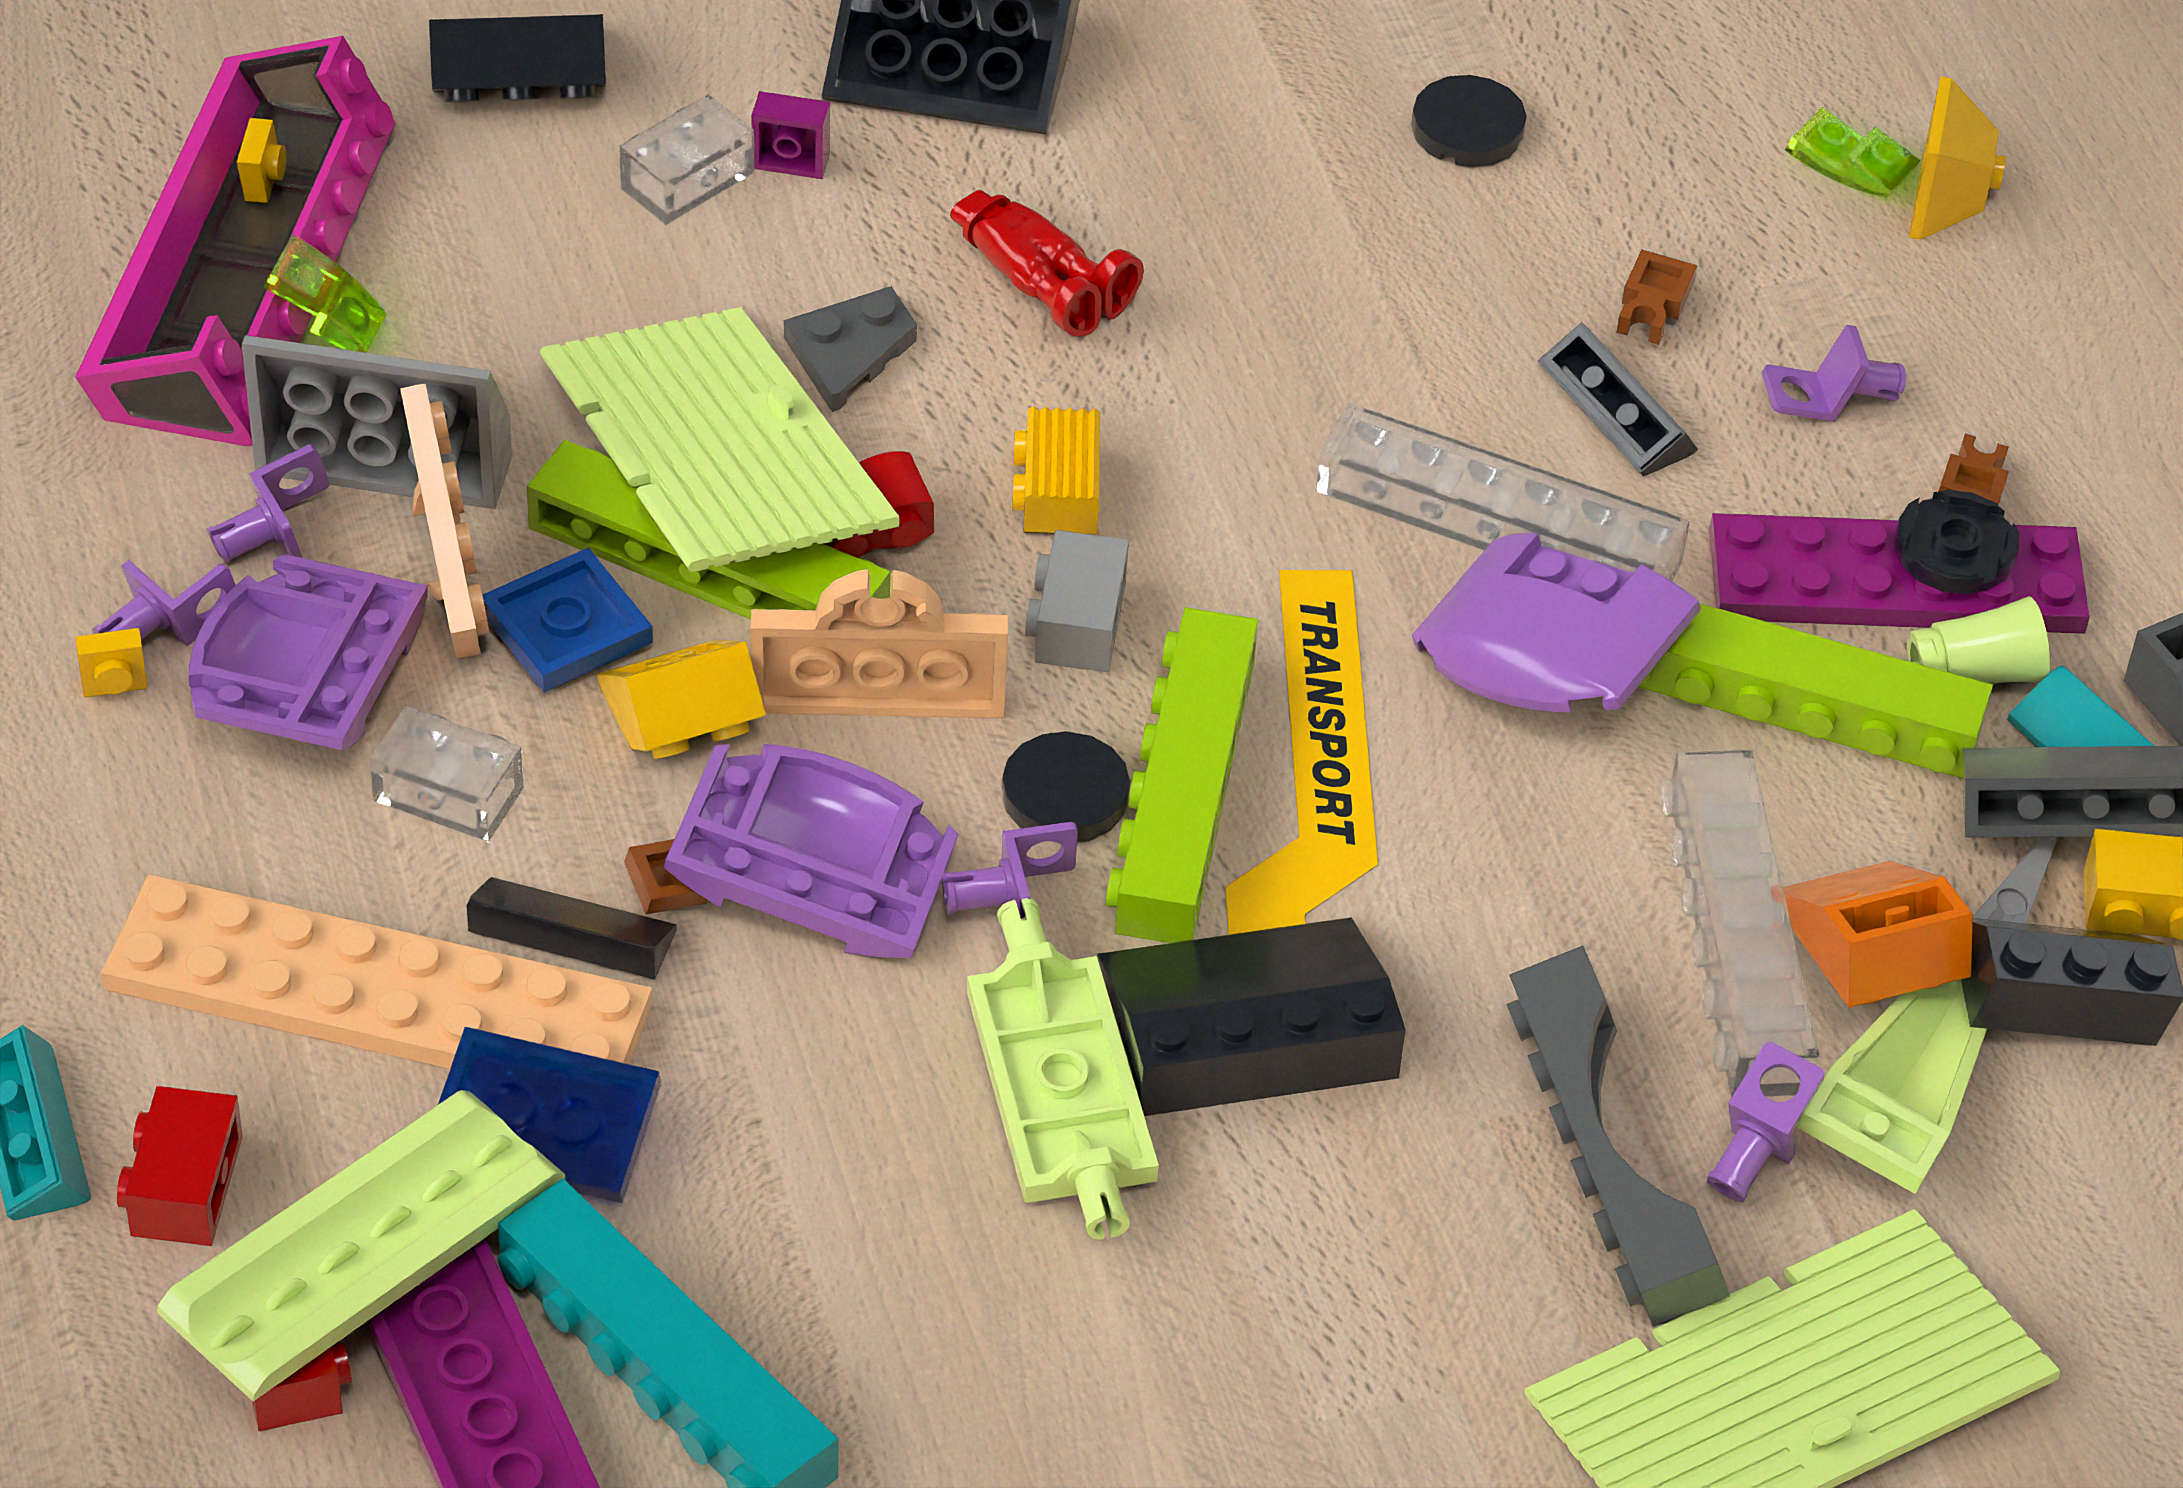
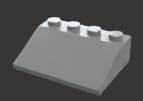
[242,335,512,509]

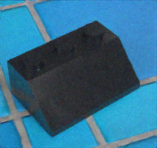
[429,14,606,102]
[1961,918,2183,1046]

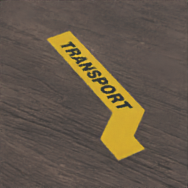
[1225,570,1378,935]

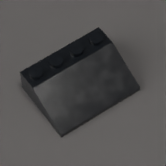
[821,0,1080,134]
[1097,917,1406,1116]

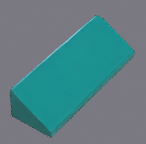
[2007,665,2154,747]
[0,1025,91,1221]

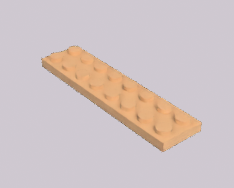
[101,874,653,1106]

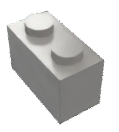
[1025,530,1129,672]

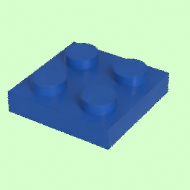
[482,547,653,692]

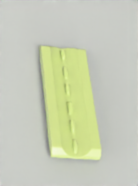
[157,1090,565,1401]

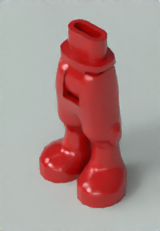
[950,190,1144,337]

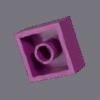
[751,91,830,179]

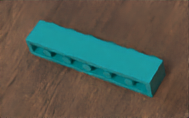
[497,1178,839,1488]

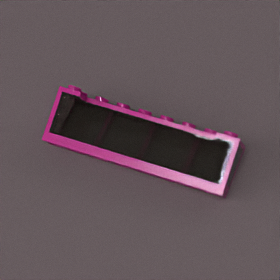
[75,36,396,446]

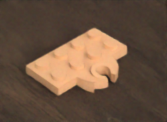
[400,384,490,659]
[750,569,1008,718]

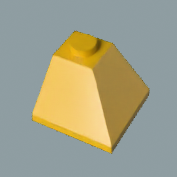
[1909,76,2006,240]

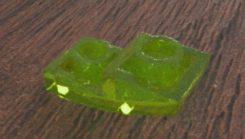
[1785,107,1921,198]
[263,234,387,353]

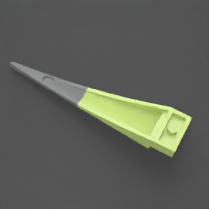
[1796,837,2058,1194]

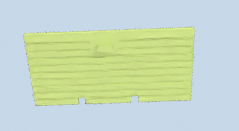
[539,307,899,572]
[1524,1209,2060,1488]

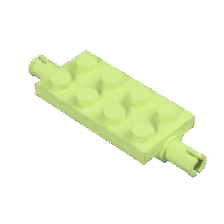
[967,898,1159,1240]

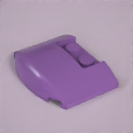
[1412,533,1701,713]
[189,554,428,750]
[664,744,959,958]

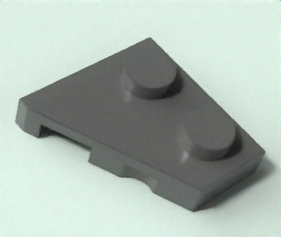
[784,286,917,412]

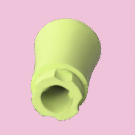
[1907,596,2050,684]

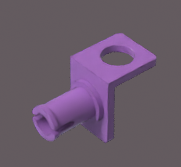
[1761,325,1906,422]
[207,444,330,564]
[92,560,236,646]
[942,822,1078,918]
[1707,1042,1824,1202]

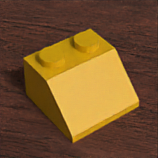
[596,639,766,759]

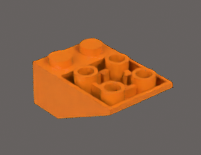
[1770,861,1973,1008]

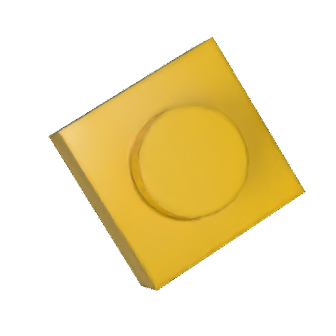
[237,118,286,203]
[75,628,148,698]

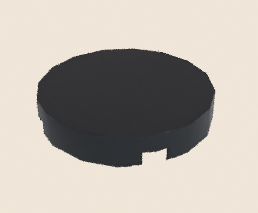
[1411,75,1527,167]
[1895,490,2019,594]
[1002,731,1130,842]

